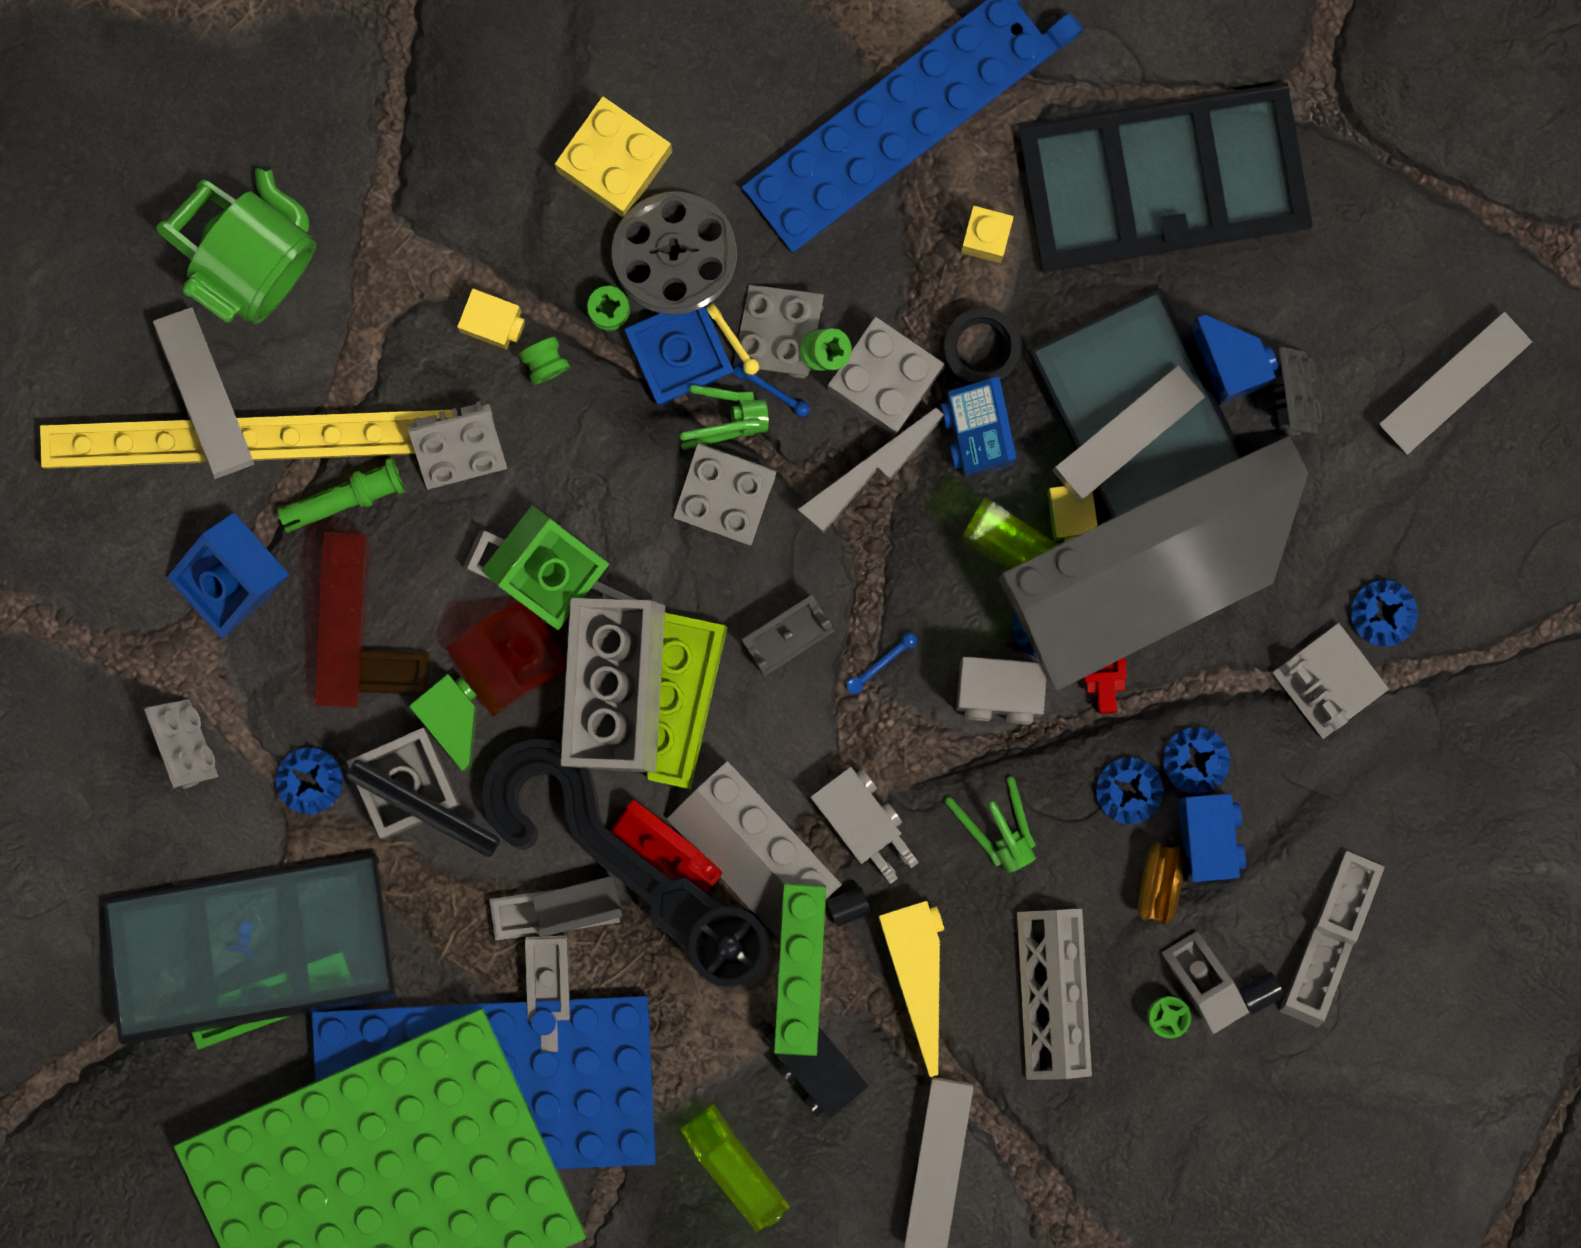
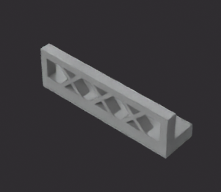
[1017,909,1092,1080]

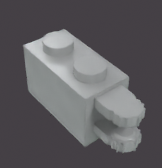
[810,767,919,884]

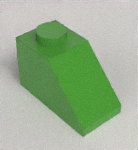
[409,674,478,772]

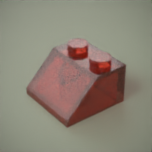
[446,601,567,717]

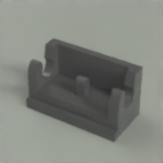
[742,594,835,677]

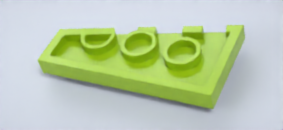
[647,613,728,790]

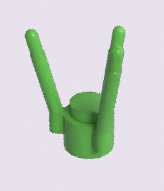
[679,385,769,450]
[945,776,1036,874]

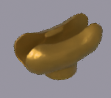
[1138,842,1186,925]

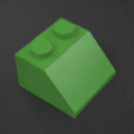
[481,505,609,630]

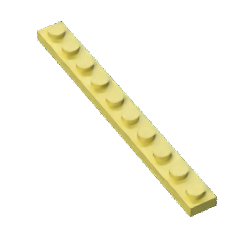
[40,410,458,469]

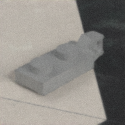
[525,935,570,1052]

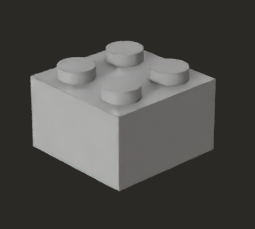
[828,317,944,437]
[956,657,1047,725]
[346,728,461,839]

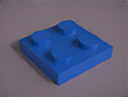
[624,307,734,406]

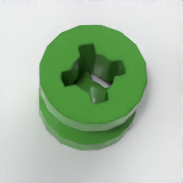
[587,286,630,331]
[799,328,852,371]
[519,337,570,385]
[1147,996,1191,1039]

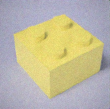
[555,96,672,218]

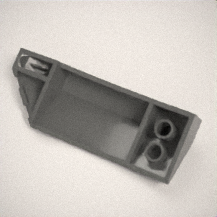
[998,436,1309,692]

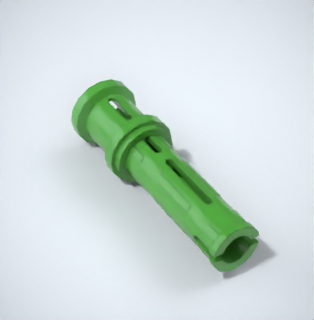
[278,458,406,533]

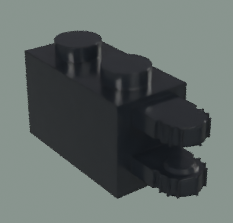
[757,1020,869,1119]

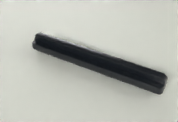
[346,760,500,857]

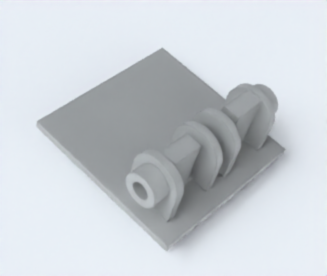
[733,285,824,379]
[408,402,507,490]
[673,443,777,545]
[1272,623,1389,739]
[144,699,219,789]

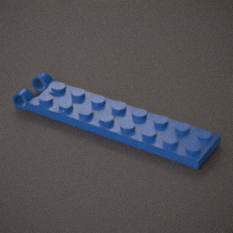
[742,0,1084,254]

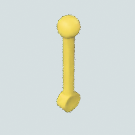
[706,303,759,375]

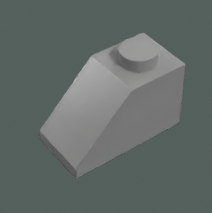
[1162,931,1249,1034]

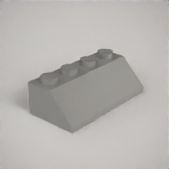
[561,598,665,772]
[667,761,842,941]

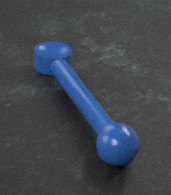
[734,362,810,417]
[847,632,918,694]

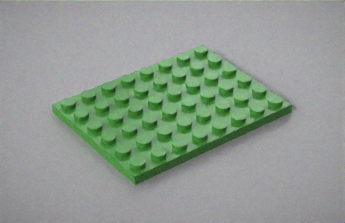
[174,1007,587,1248]

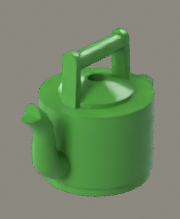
[156,168,317,325]

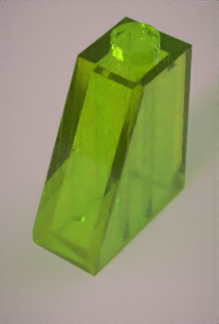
[960,497,1059,570]
[681,1104,790,1232]

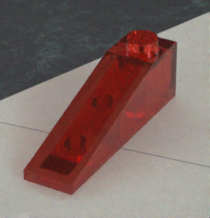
[315,532,371,708]

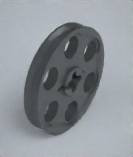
[612,192,737,315]

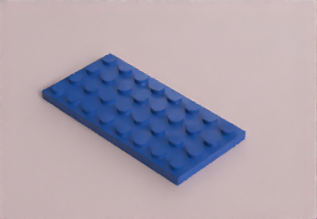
[312,995,656,1169]

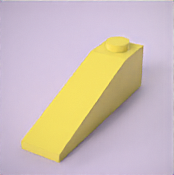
[878,901,944,1077]

